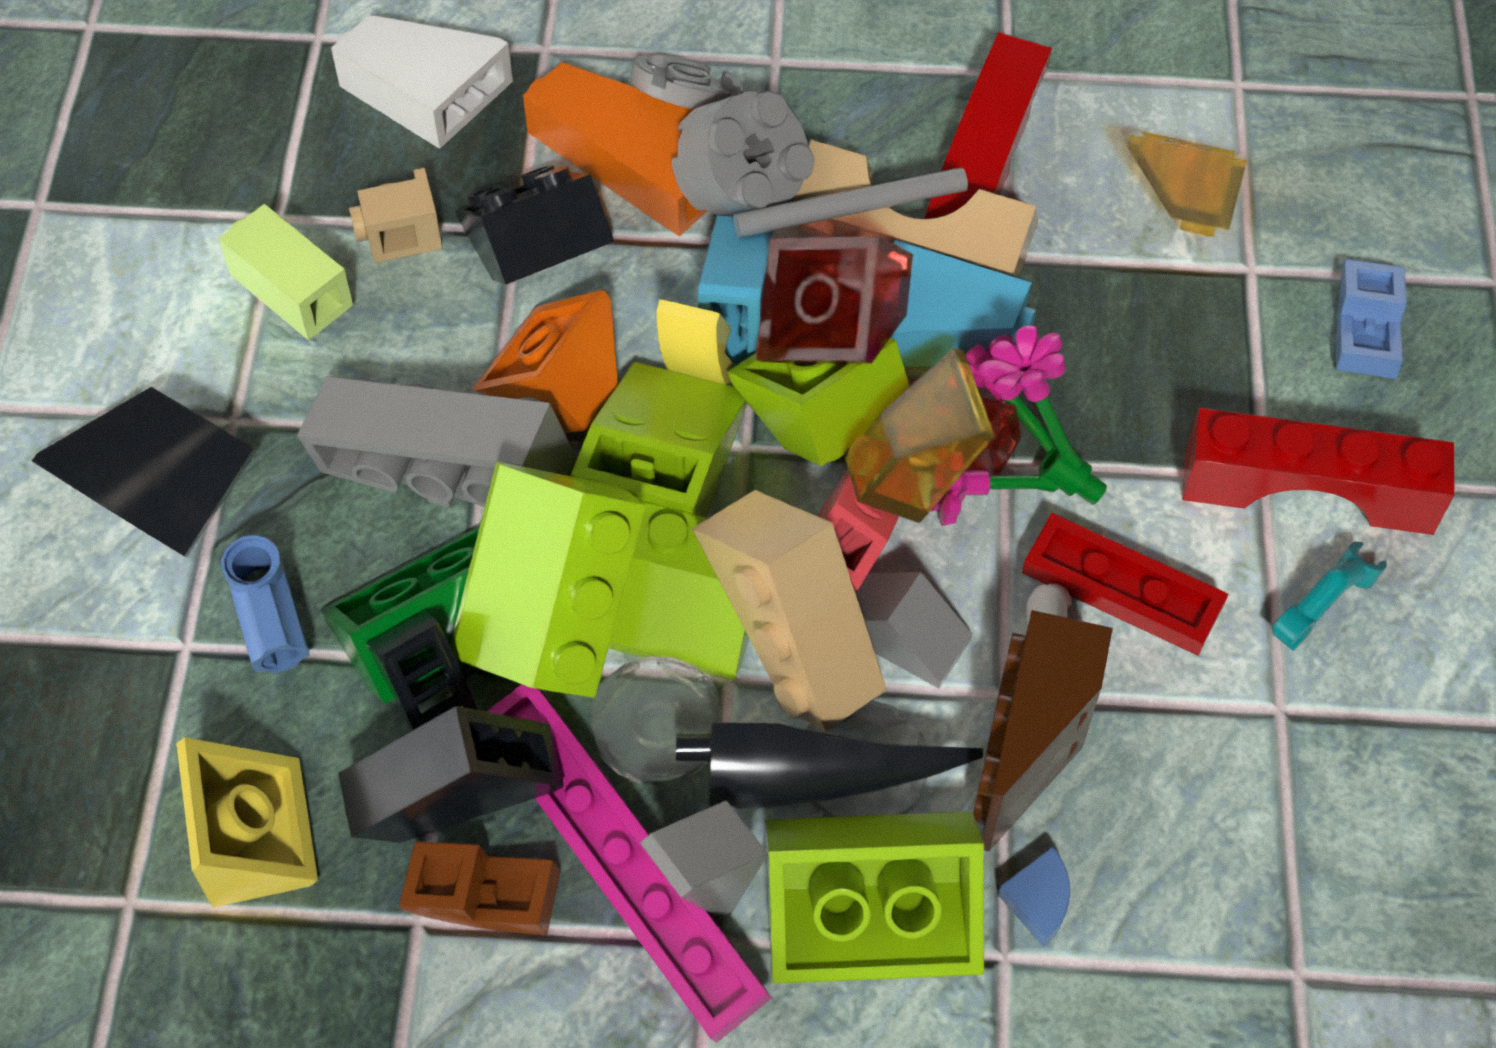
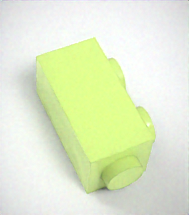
[219,204,353,341]

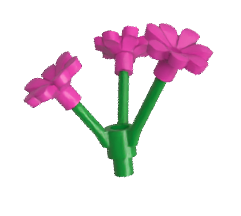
[929,325,1107,526]

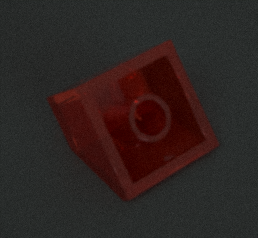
[756,236,913,364]

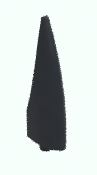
[676,722,983,809]

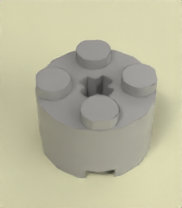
[672,91,815,217]

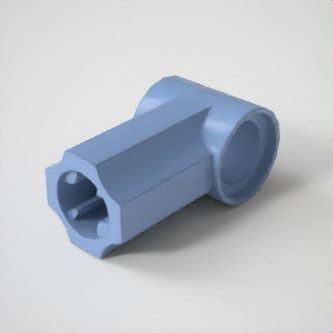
[221,535,310,674]

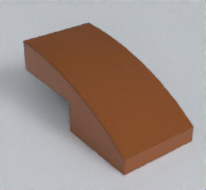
[399,841,561,936]

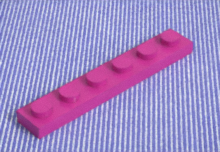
[487,684,773,1043]

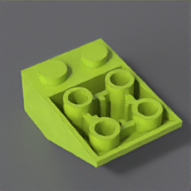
[571,361,748,517]

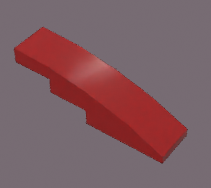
[924,32,1052,219]

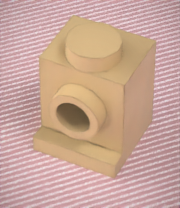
[349,168,443,263]

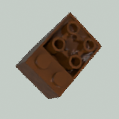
[973,610,1113,852]

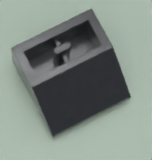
[455,164,614,285]

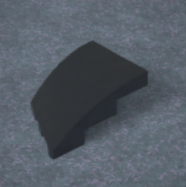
[32,387,256,557]

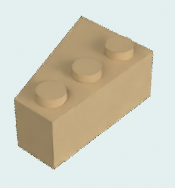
[692,490,887,732]

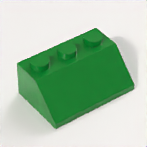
[320,526,480,704]

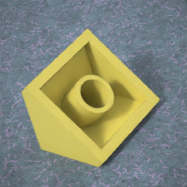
[176,737,318,908]

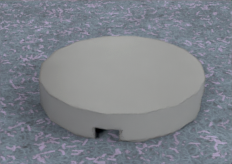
[630,54,743,109]

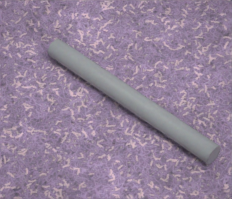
[733,168,968,238]

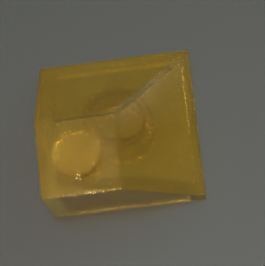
[1127,129,1247,237]
[845,347,994,523]

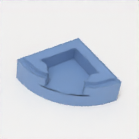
[998,847,1070,948]

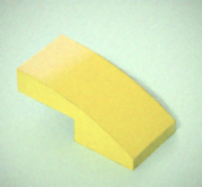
[656,299,735,385]

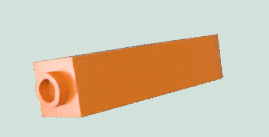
[523,62,708,237]

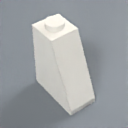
[331,15,513,149]

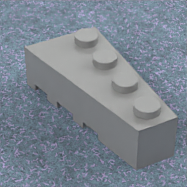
[297,376,577,508]

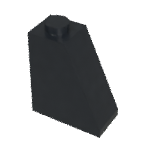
[338,706,564,843]

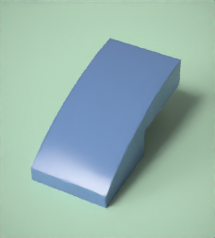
[1336,259,1407,379]

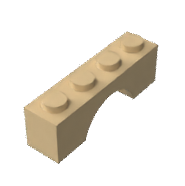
[789,140,1038,278]

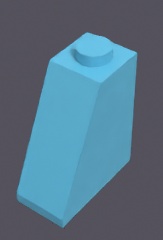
[698,215,776,366]
[856,240,1036,367]

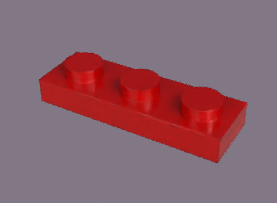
[1022,513,1229,656]

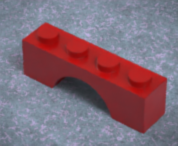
[1182,407,1454,535]

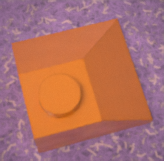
[472,290,618,433]

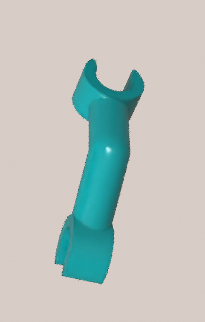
[1271,542,1387,651]

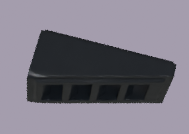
[366,611,478,731]

